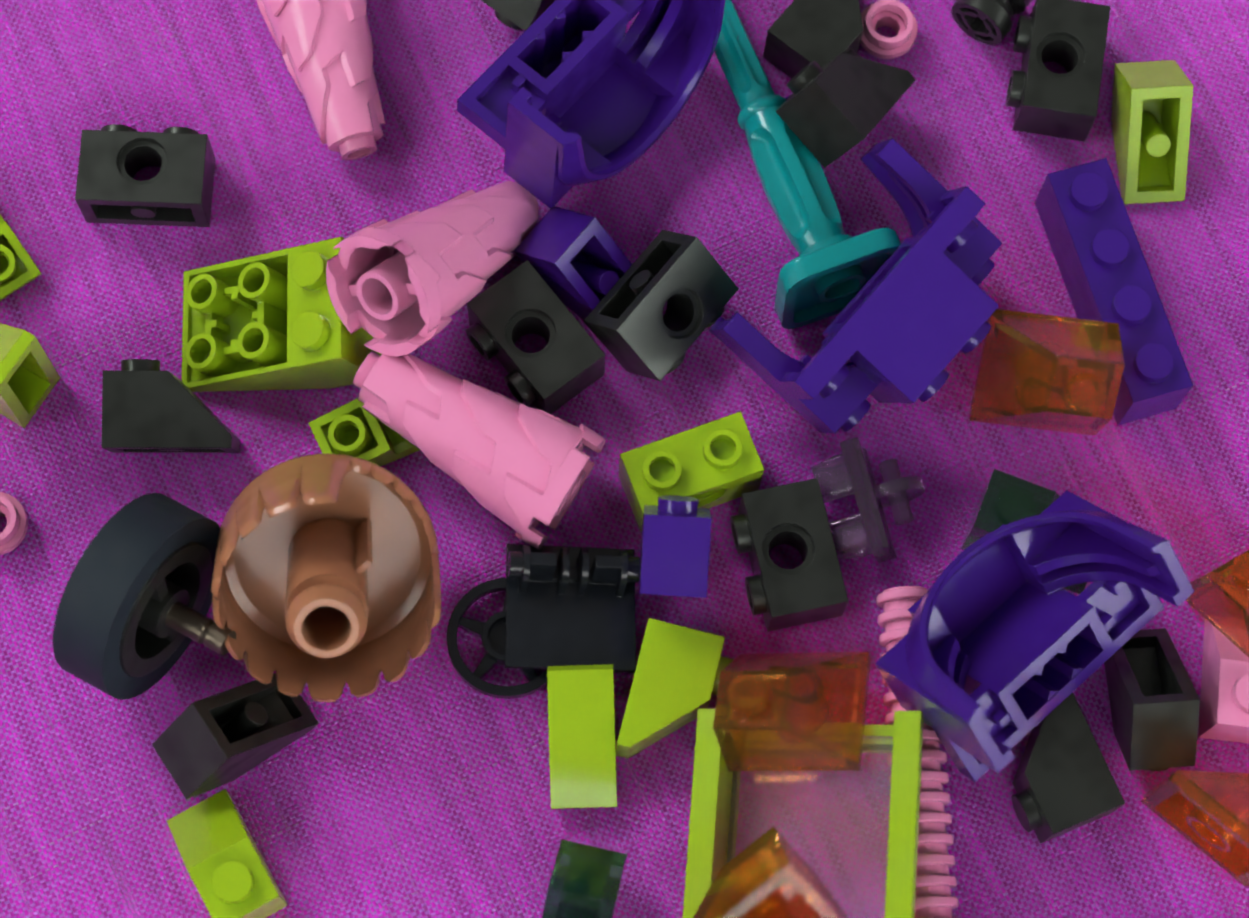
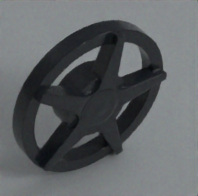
[447,578,547,699]

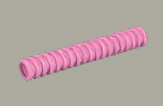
[876,586,959,918]

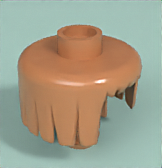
[211,454,441,702]

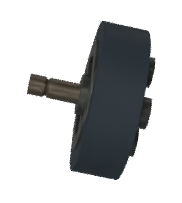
[53,493,236,700]

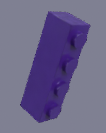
[1035,158,1193,426]

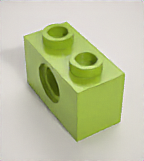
[619,411,764,533]

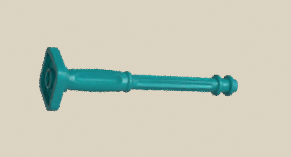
[714,0,901,329]

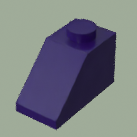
[514,206,632,320]
[639,495,712,598]

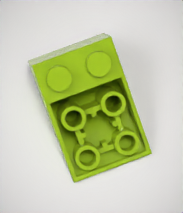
[181,237,382,392]

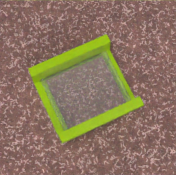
[682,709,924,918]

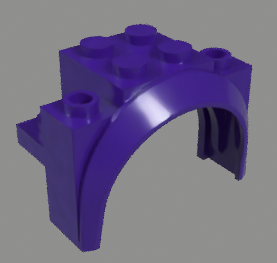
[457,0,725,209]
[709,138,1002,434]
[875,490,1194,782]

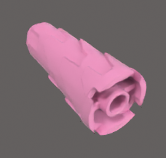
[256,0,385,160]
[326,181,539,357]
[353,351,606,550]

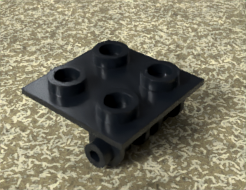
[505,544,640,673]

